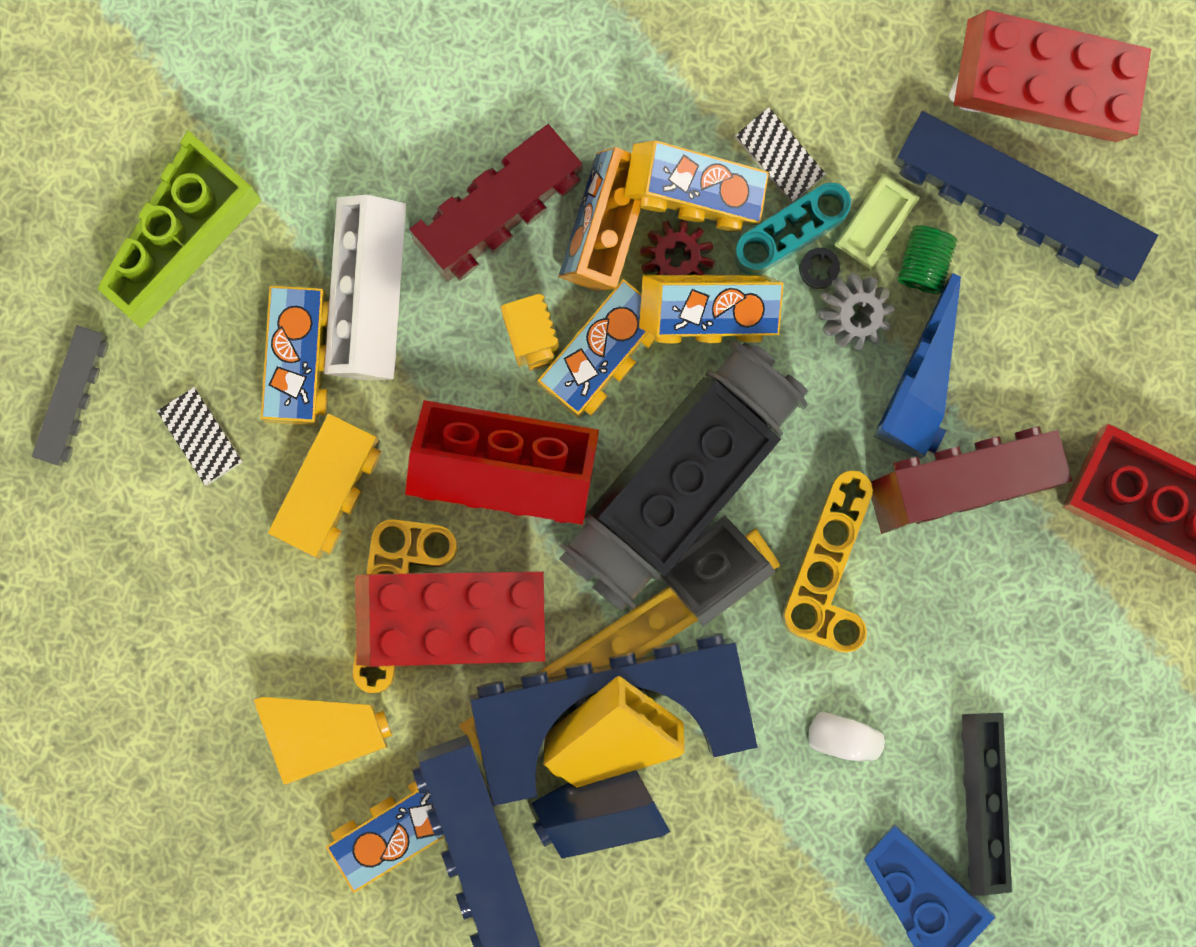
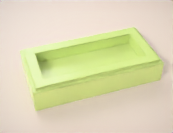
[833,173,920,271]

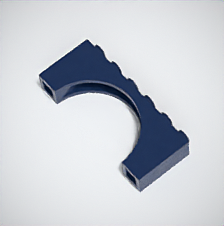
[469,633,758,806]

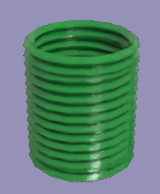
[896,225,958,294]

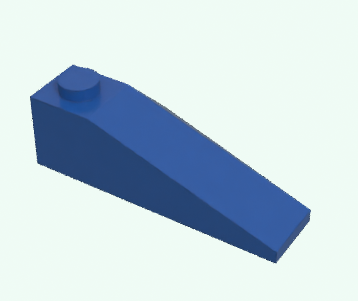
[873,273,961,459]

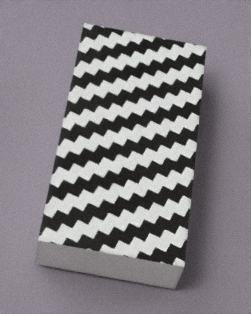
[735,107,826,204]
[157,387,243,486]

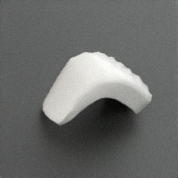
[808,712,885,762]

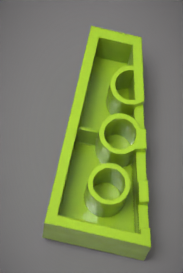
[97,130,262,329]

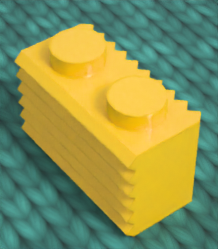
[500,294,559,371]

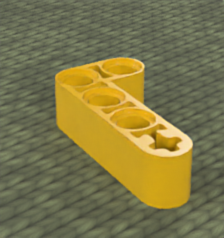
[782,470,873,653]
[353,519,458,694]

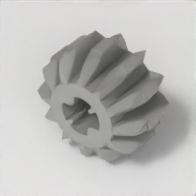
[817,273,895,350]

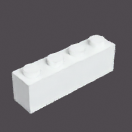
[324,195,406,380]

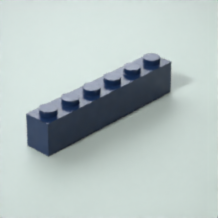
[894,111,1158,289]
[412,735,541,947]

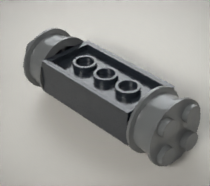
[558,341,808,611]

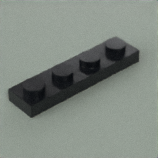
[961,713,1012,895]

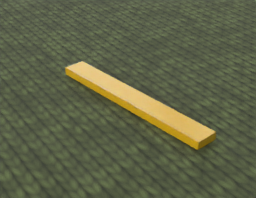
[459,529,780,762]

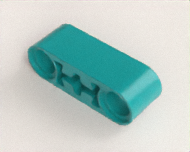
[734,183,851,275]

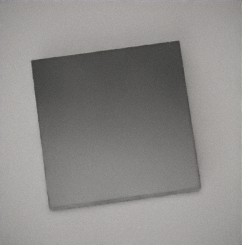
[657,515,775,626]

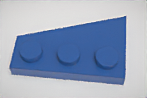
[864,824,995,947]

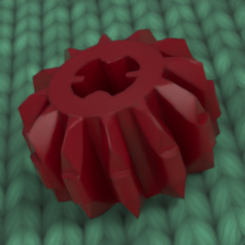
[640,220,715,275]

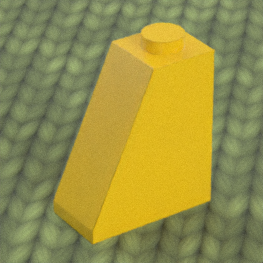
[544,675,685,788]
[253,697,393,785]

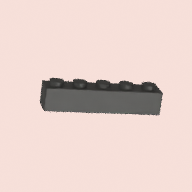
[32,325,109,467]

